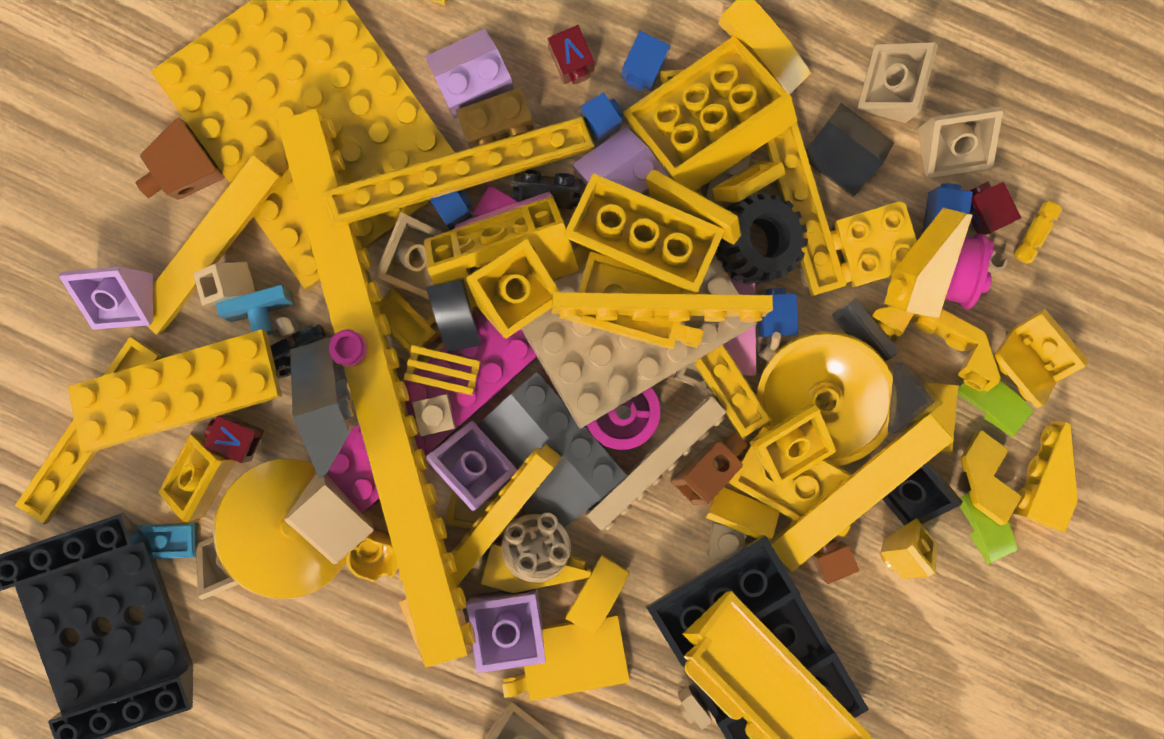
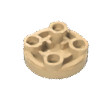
[501,513,571,582]

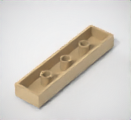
[586,396,726,531]

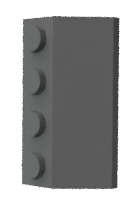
[290,337,353,477]

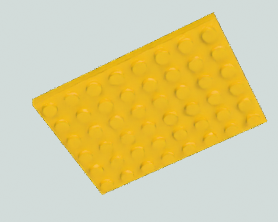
[150,0,455,290]

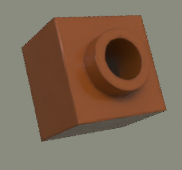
[811,539,860,584]

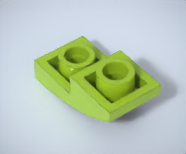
[958,380,1034,438]
[959,493,1018,565]

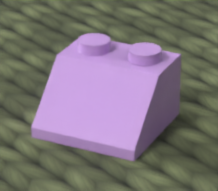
[425,29,514,118]
[572,127,667,195]
[425,421,518,511]
[466,588,546,673]

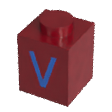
[547,24,595,84]
[969,181,1022,235]
[204,415,265,463]

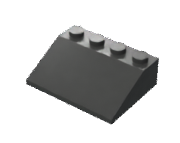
[477,372,627,528]

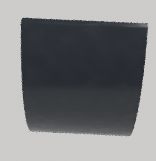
[646,535,869,739]

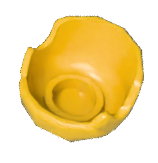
[346,531,398,582]

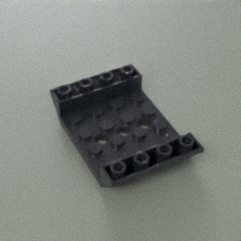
[0,513,193,739]

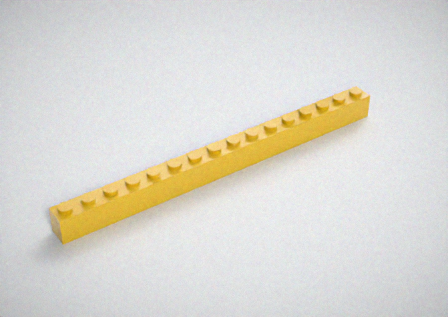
[277,109,476,668]

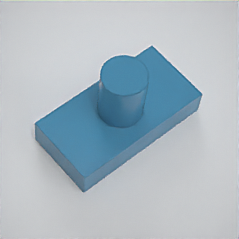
[216,285,295,335]

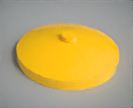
[757,331,897,466]
[213,459,347,599]

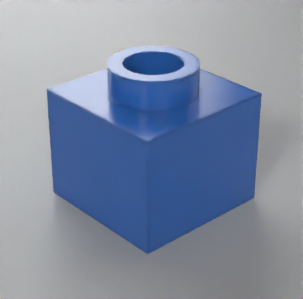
[581,92,624,143]
[430,189,473,230]

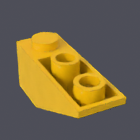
[1013,421,1078,533]
[481,537,591,593]

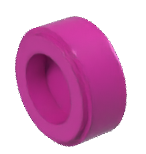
[329,330,367,367]

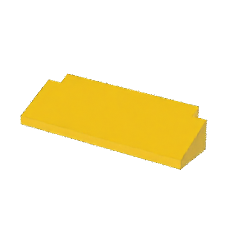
[683,591,872,739]

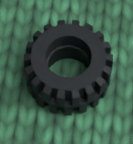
[715,193,808,285]

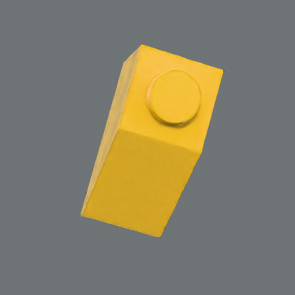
[881,518,938,579]

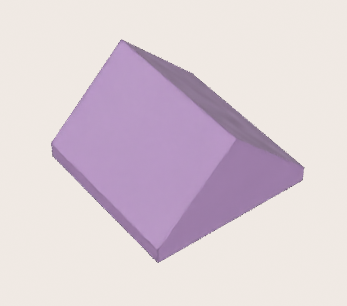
[59,266,153,330]

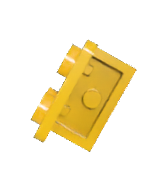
[830,202,917,289]
[994,308,1089,408]

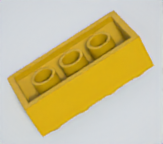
[563,173,725,294]

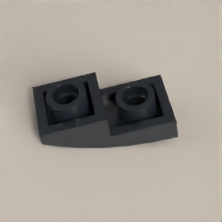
[426,278,483,352]

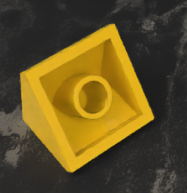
[466,238,559,339]
[749,405,837,487]
[158,434,235,522]

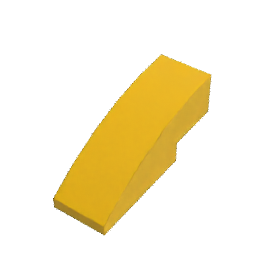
[718,0,811,95]

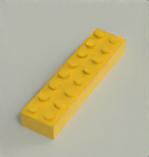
[451,444,562,587]

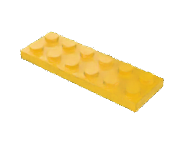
[67,329,282,453]

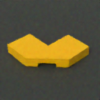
[960,430,1022,526]

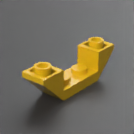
[871,306,1001,392]

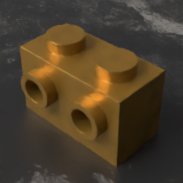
[456,87,534,148]

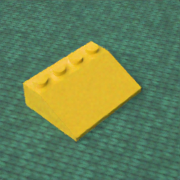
[623,35,798,192]

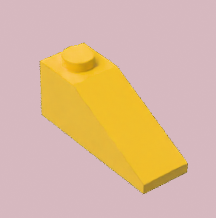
[884,208,972,318]

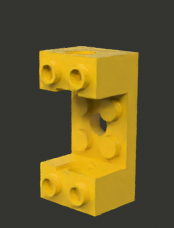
[424,196,579,310]

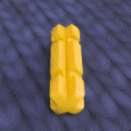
[1014,201,1062,264]

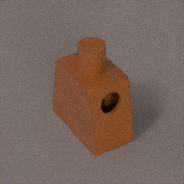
[135,117,226,200]
[670,432,747,505]

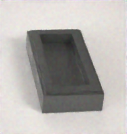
[832,298,899,361]

